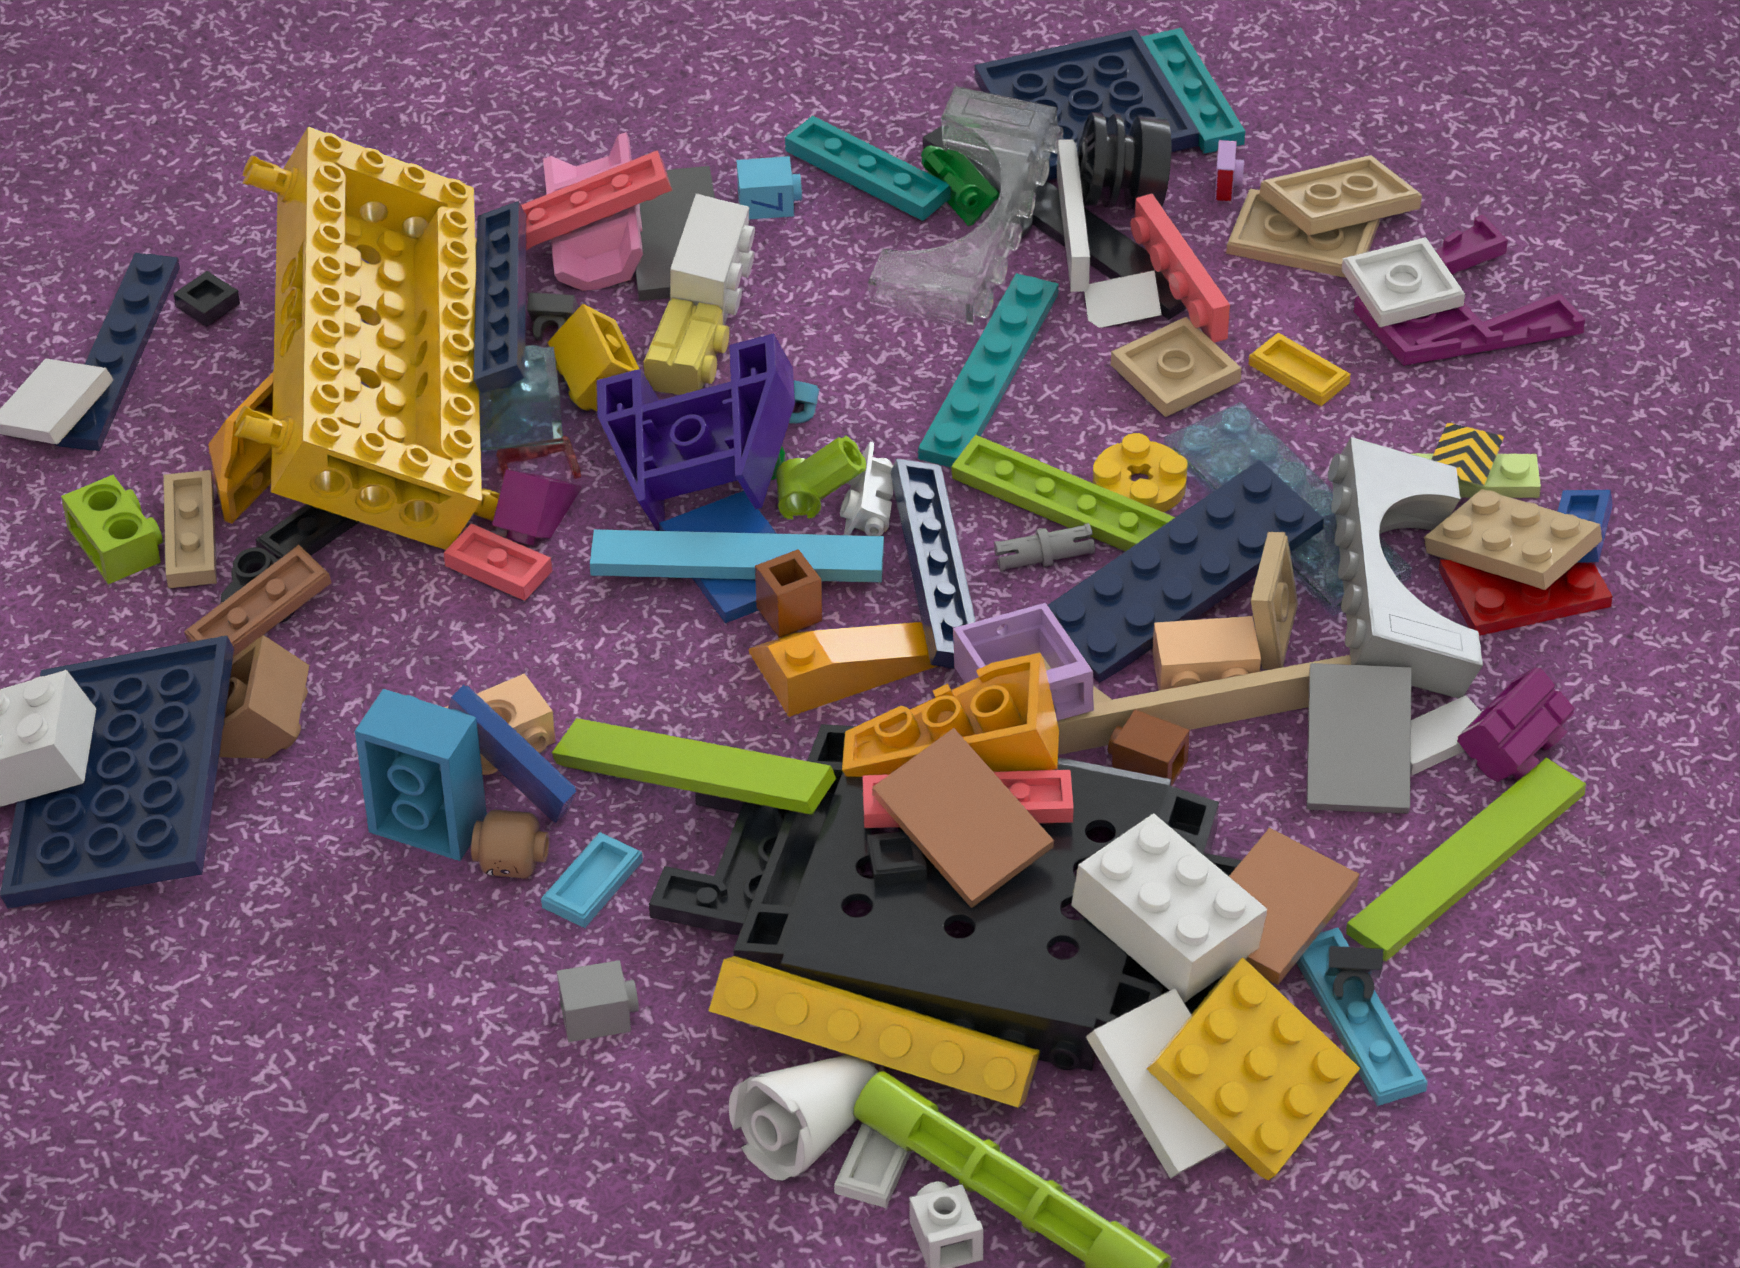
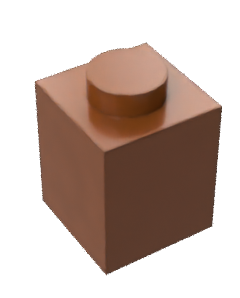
[755,549,822,638]
[1107,710,1190,786]

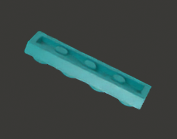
[1141,28,1246,154]
[785,115,951,221]

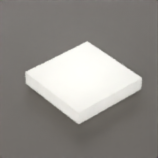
[1342,237,1465,327]
[0,358,114,444]

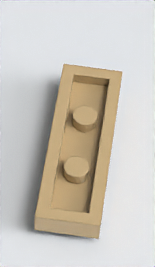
[163,470,217,588]

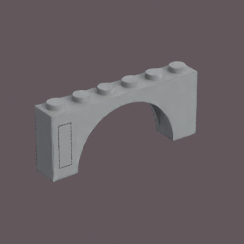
[1328,437,1483,699]

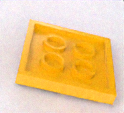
[1146,957,1360,1180]

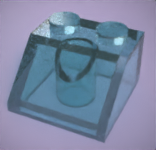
[479,345,564,451]

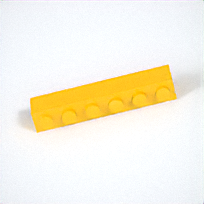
[709,956,1040,1108]

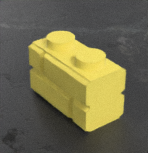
[644,298,729,395]

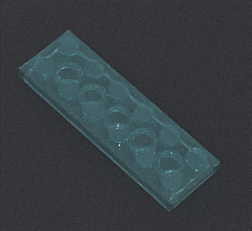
[1164,402,1412,616]

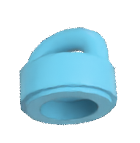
[789,380,819,423]

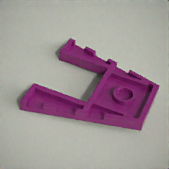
[1354,214,1585,366]

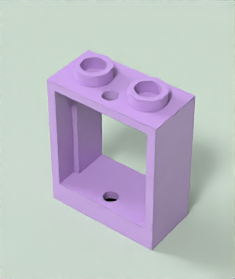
[953,603,1094,721]

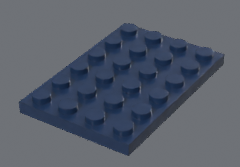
[0,635,234,909]

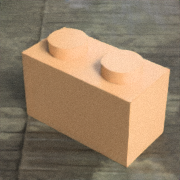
[1152,616,1261,691]

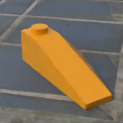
[749,622,937,717]
[842,653,1059,777]

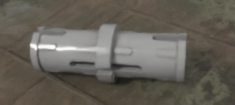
[994,523,1095,572]

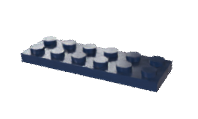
[1048,460,1324,683]

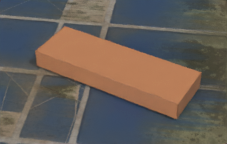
[184,545,332,657]

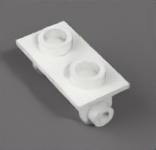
[840,442,894,536]

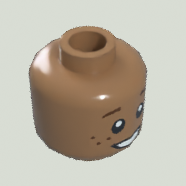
[471,809,549,879]

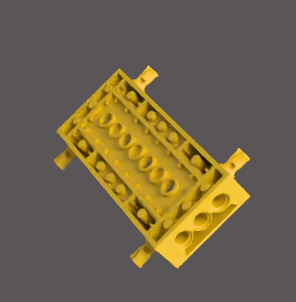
[235,127,500,550]

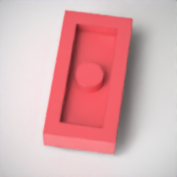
[444,523,552,601]

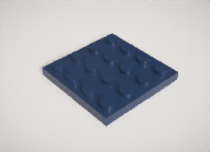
[974,29,1199,181]

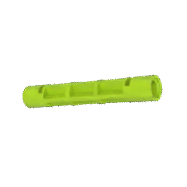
[853,1071,1172,1268]

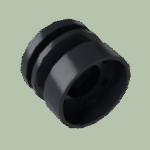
[1077,112,1171,210]

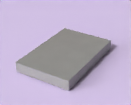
[1306,663,1411,814]

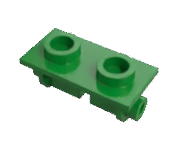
[921,144,1000,226]

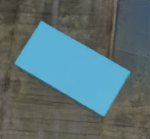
[541,832,643,928]

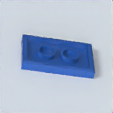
[659,491,777,624]
[448,685,576,823]

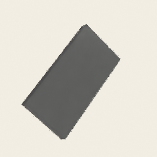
[635,166,715,301]

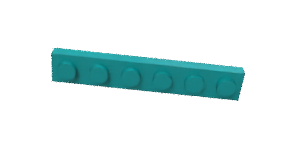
[918,273,1059,468]

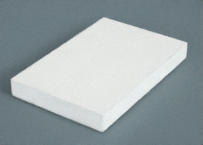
[1086,989,1228,1179]

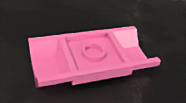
[543,132,643,291]

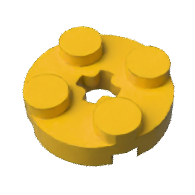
[1093,433,1188,512]

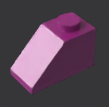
[492,469,582,545]

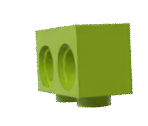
[61,475,163,584]

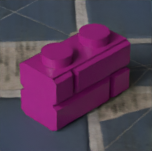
[1457,667,1575,782]

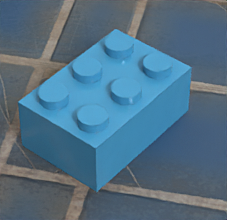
[355,689,487,861]

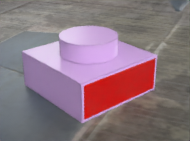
[1215,140,1244,201]

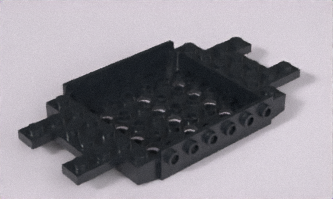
[649,724,1242,1071]

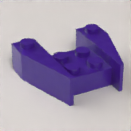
[597,333,795,531]

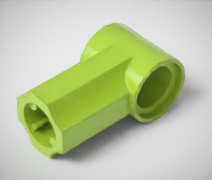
[776,435,866,519]

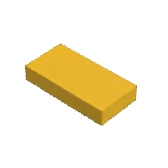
[1248,333,1351,407]

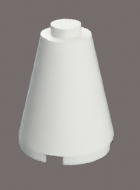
[729,1055,878,1180]

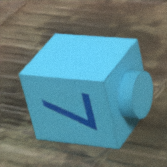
[736,156,802,219]

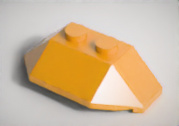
[208,371,274,524]

